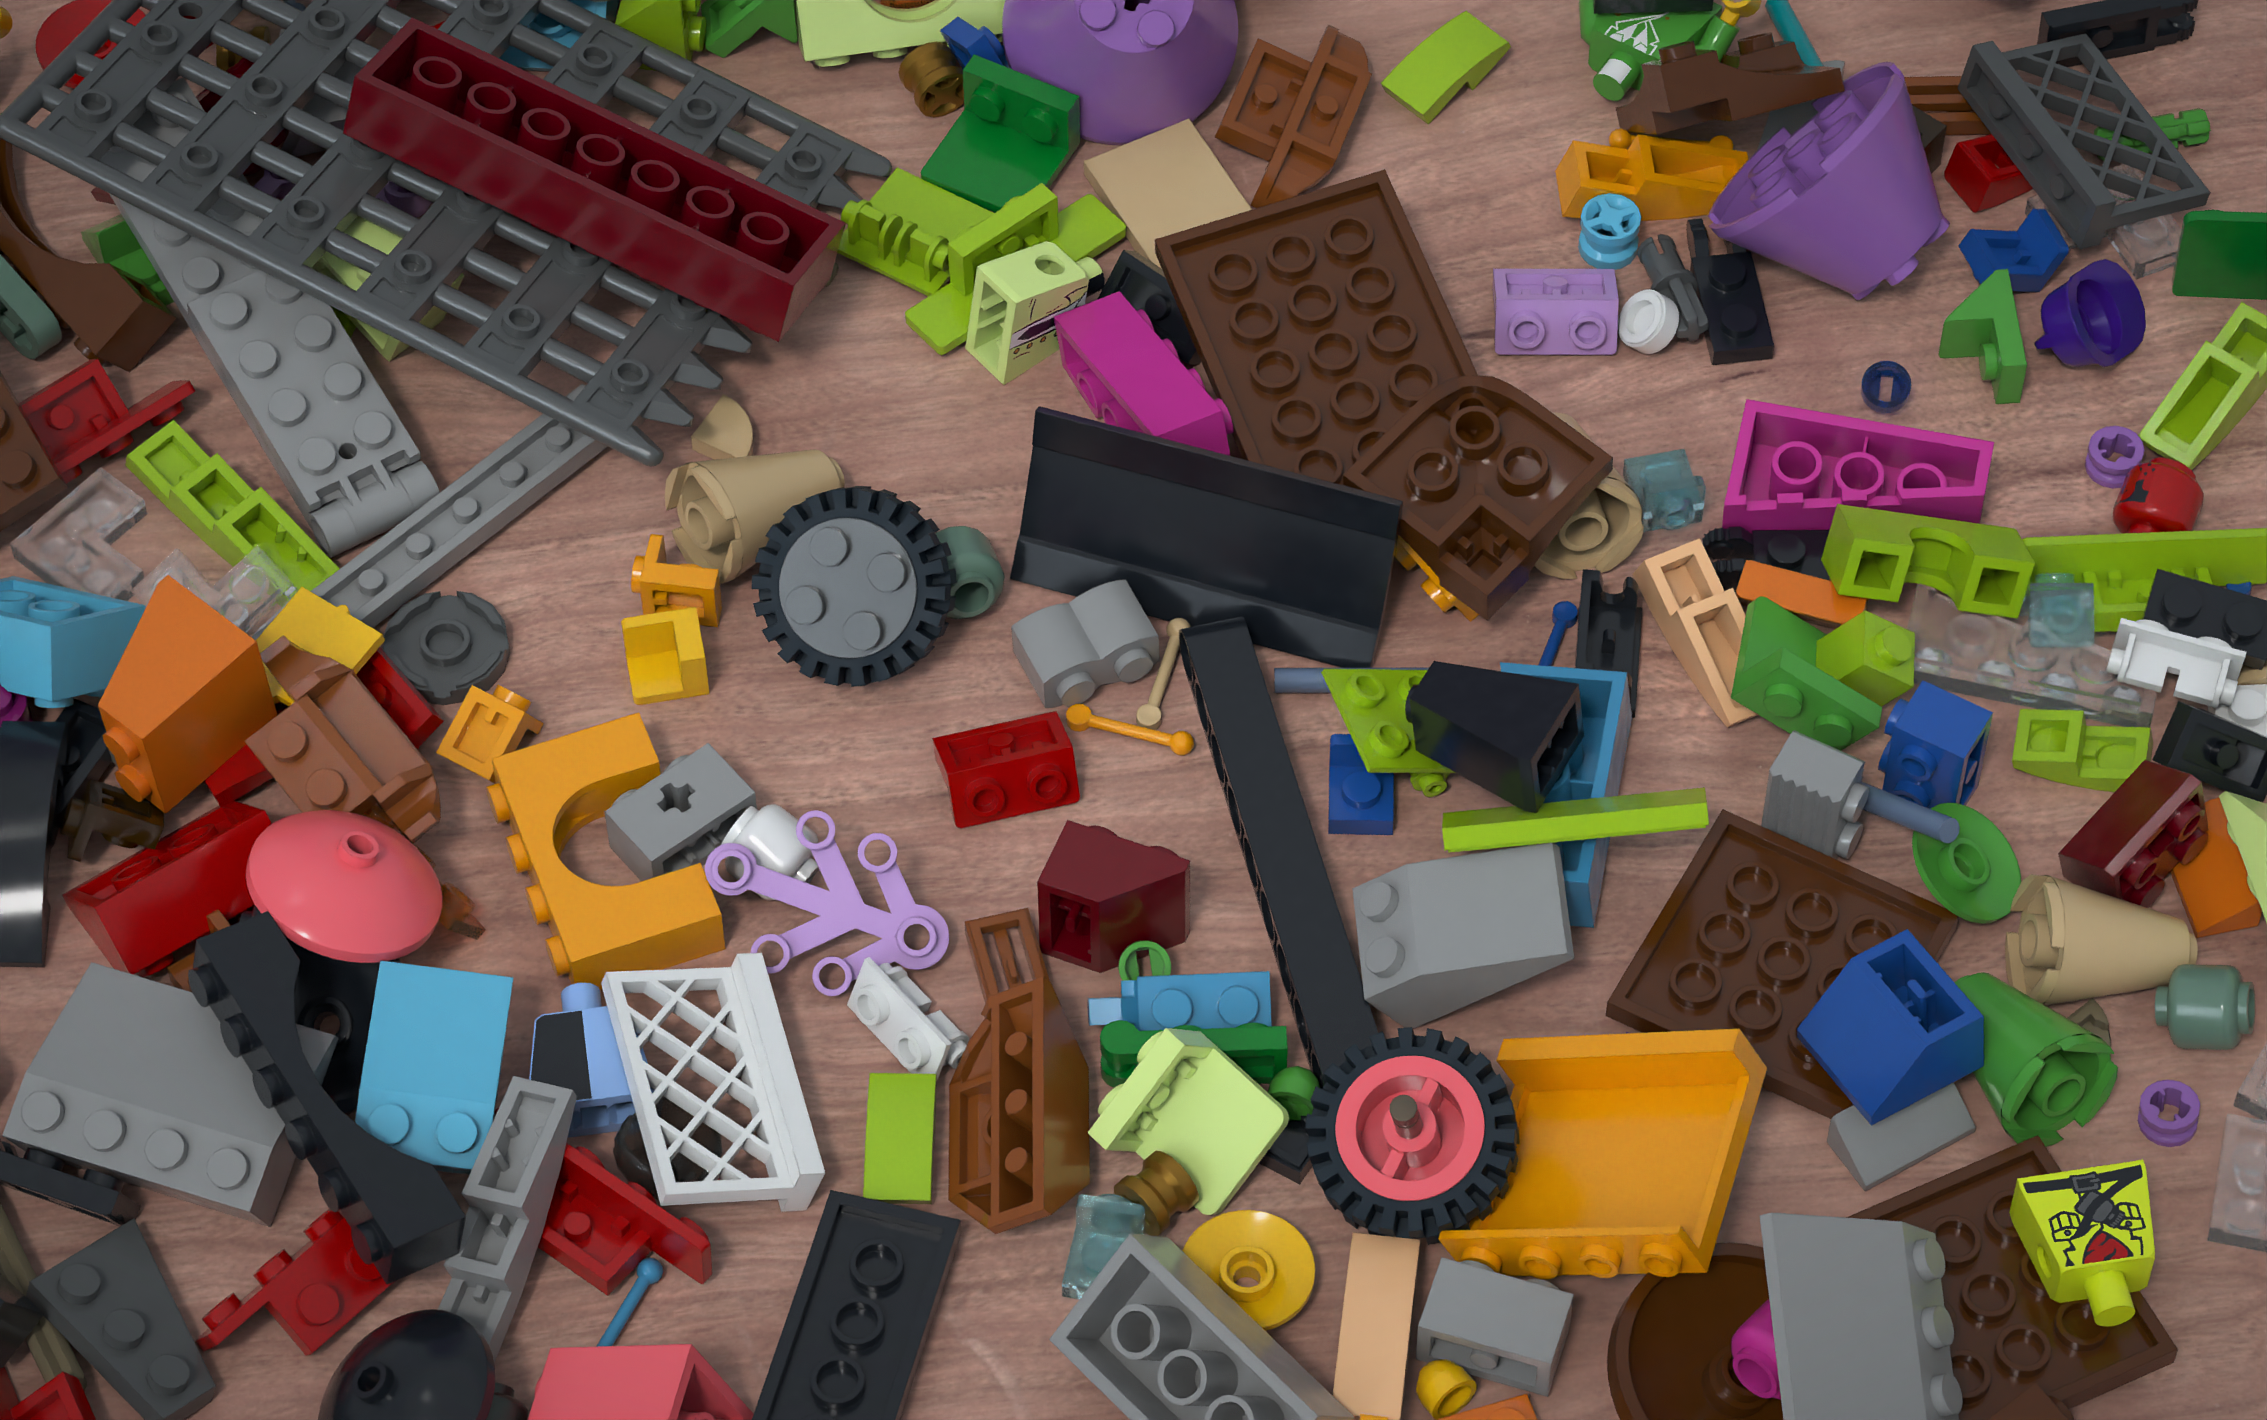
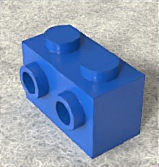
[1878,680,1993,809]

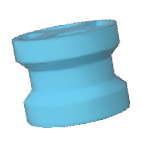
[1578,193,1641,270]

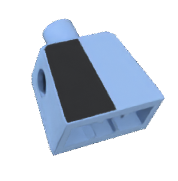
[529,983,659,1138]

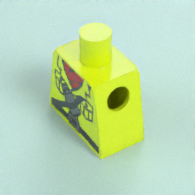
[2009,1160,2155,1327]

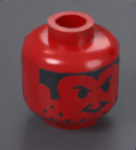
[2113,457,2204,534]

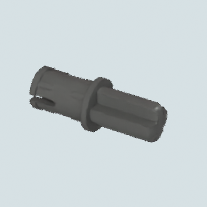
[1637,234,1709,342]

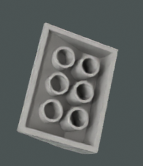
[2,962,338,1227]
[1760,1212,1963,1420]

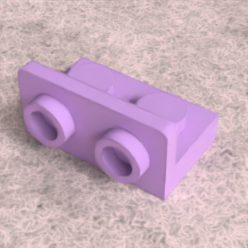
[1492,269,1619,355]

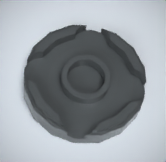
[383,591,510,705]

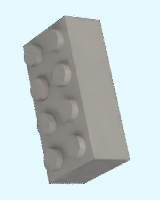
[1049,1234,1355,1420]

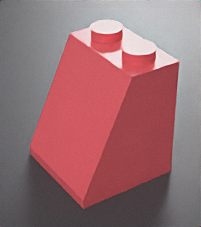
[528,1344,754,1420]

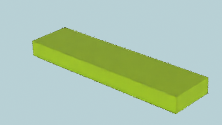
[1442,787,1709,853]

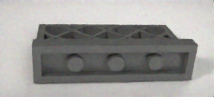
[1957,33,2211,250]

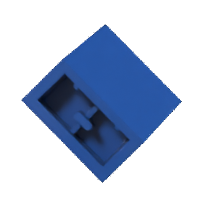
[1797,929,1984,1126]

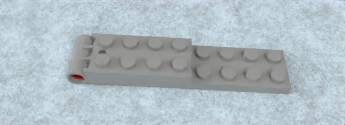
[99,77,440,558]

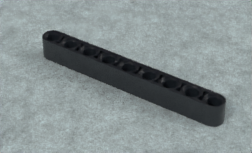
[1179,616,1378,1089]

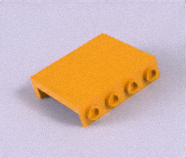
[1438,1029,1767,1279]

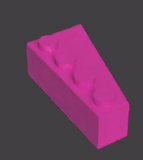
[1722,399,1994,533]

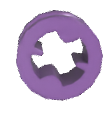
[2085,426,2145,489]
[2137,1080,2200,1147]

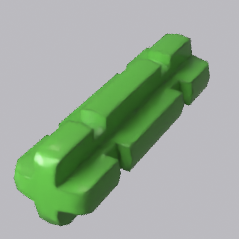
[2094,108,2211,161]

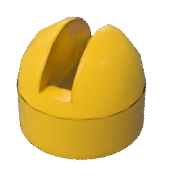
[1416,1359,1477,1420]

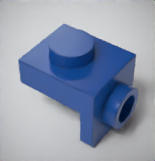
[1958,209,2069,292]

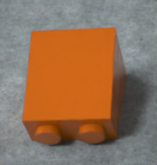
[98,575,277,814]

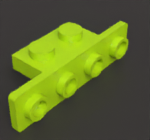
[905,183,1126,355]
[2022,528,2267,632]

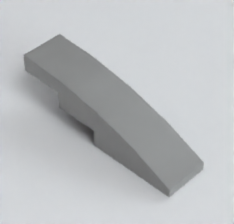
[438,1076,577,1363]

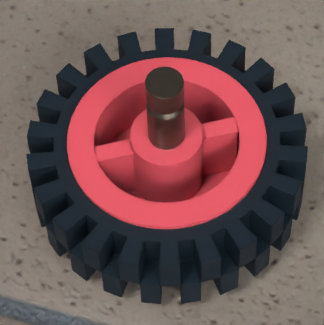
[1305,1027,1520,1245]

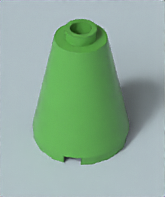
[1954,972,2118,1147]

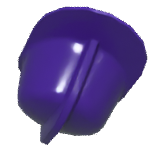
[2034,259,2146,367]

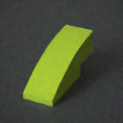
[2138,302,2267,470]

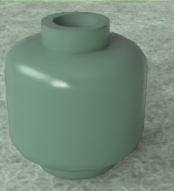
[935,526,1005,619]
[2155,964,2255,1050]

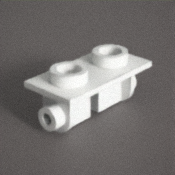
[2106,618,2247,709]
[847,957,969,1080]

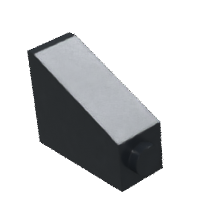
[1405,661,1584,813]

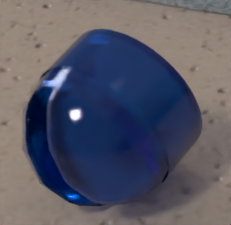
[1861,361,1911,414]

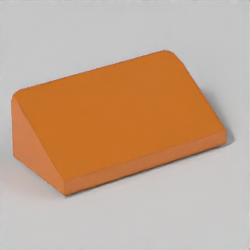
[1736,560,1868,629]
[2170,797,2262,938]

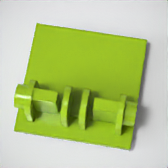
[838,167,994,296]
[1321,669,1456,797]

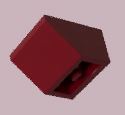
[2058,760,2209,908]
[1037,820,1190,973]

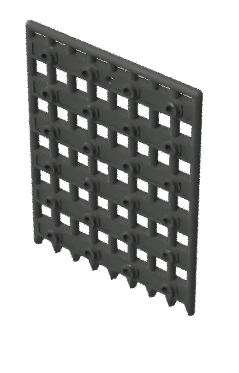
[0,0,892,467]

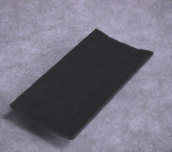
[1010,406,1403,668]

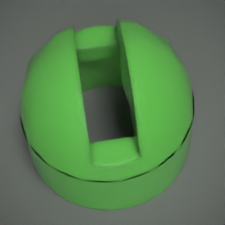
[1118,940,1171,980]
[1268,1066,1320,1121]

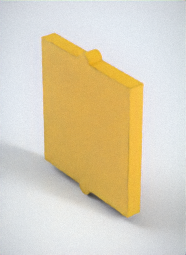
[256,587,385,706]

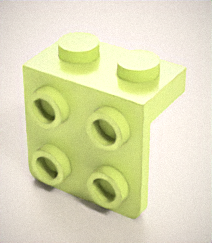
[1088,1028,1289,1215]

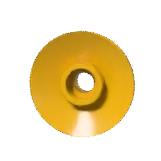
[1182,1210,1315,1331]

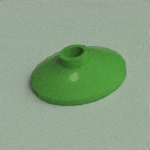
[1912,803,2021,924]

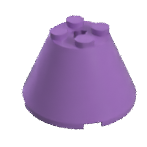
[1002,0,1238,145]
[1708,62,1950,300]

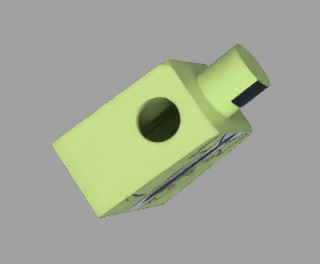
[965,241,1105,385]

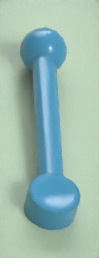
[596,1257,663,1347]

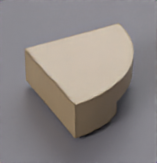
[691,394,753,460]

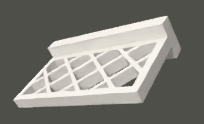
[601,953,825,1212]

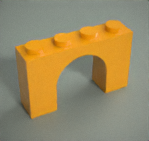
[486,712,726,990]

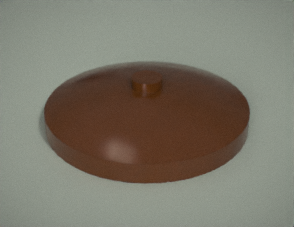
[1607,1242,1783,1420]

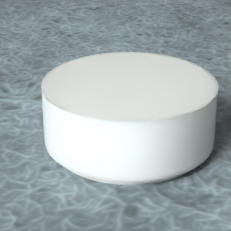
[1618,289,1679,354]

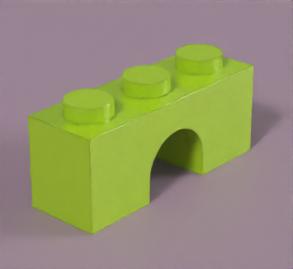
[1821,504,2035,619]

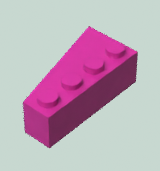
[1053,291,1233,456]

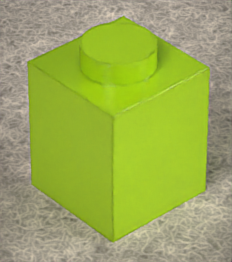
[1816,610,1915,707]

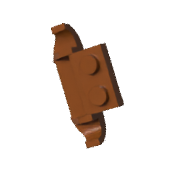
[1215,25,1372,208]
[245,635,441,844]

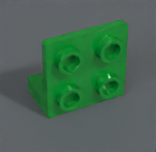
[921,54,1080,213]

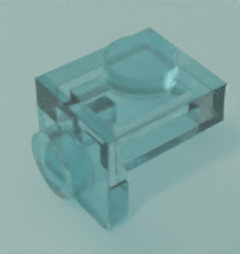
[2019,573,2094,648]

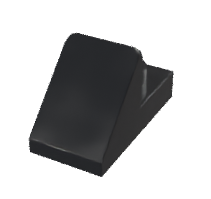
[2152,701,2267,802]

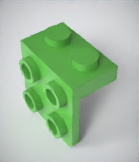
[1731,596,1882,751]

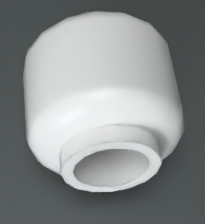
[721,804,819,901]

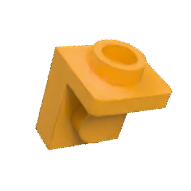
[631,534,722,627]
[436,685,544,784]

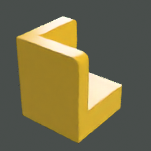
[621,607,709,705]

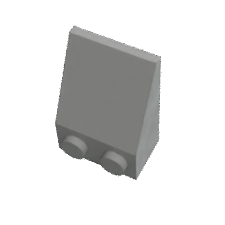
[1352,843,1574,1029]

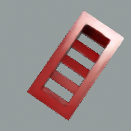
[1944,134,2033,212]

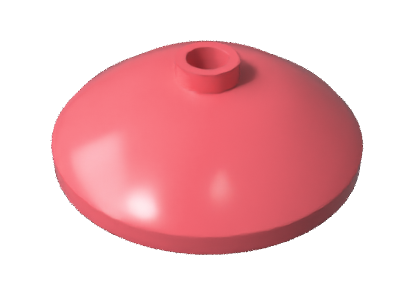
[246,810,442,963]

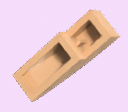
[1632,538,1758,728]
[1333,1233,1420,1420]

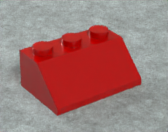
[62,801,272,977]

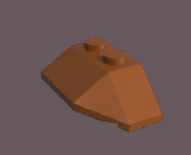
[948,977,1090,1234]

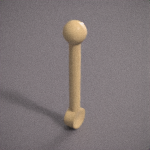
[1136,618,1191,730]

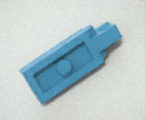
[1087,971,1272,1031]

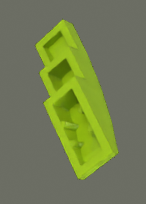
[125,419,339,607]

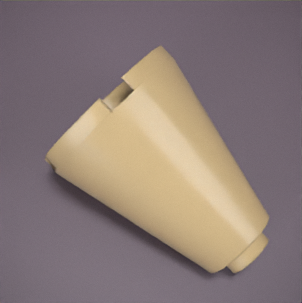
[1534,412,1644,579]
[664,449,845,584]
[2005,874,2198,1006]

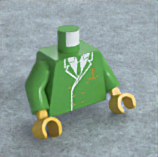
[1579,0,1761,101]

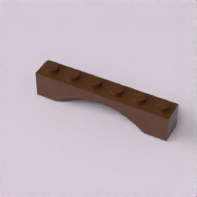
[0,138,177,372]

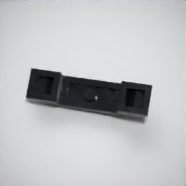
[0,721,69,968]

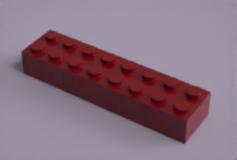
[343,17,846,342]

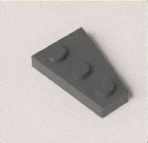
[26,1218,216,1420]

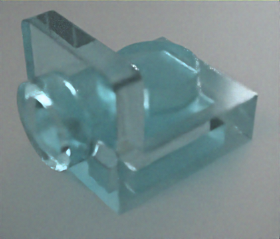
[1623,449,1706,532]
[1062,1194,1145,1300]

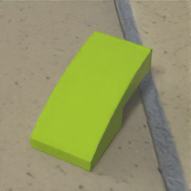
[1381,11,1511,125]
[2012,709,2153,792]
[863,1073,937,1204]

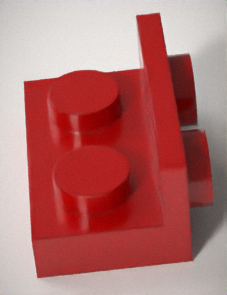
[932,711,1080,828]

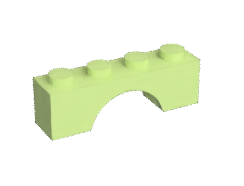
[794,0,1005,67]

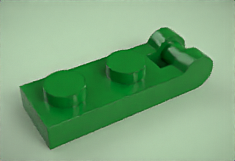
[1100,1020,1288,1088]

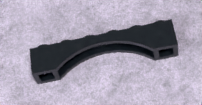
[188,911,466,1285]

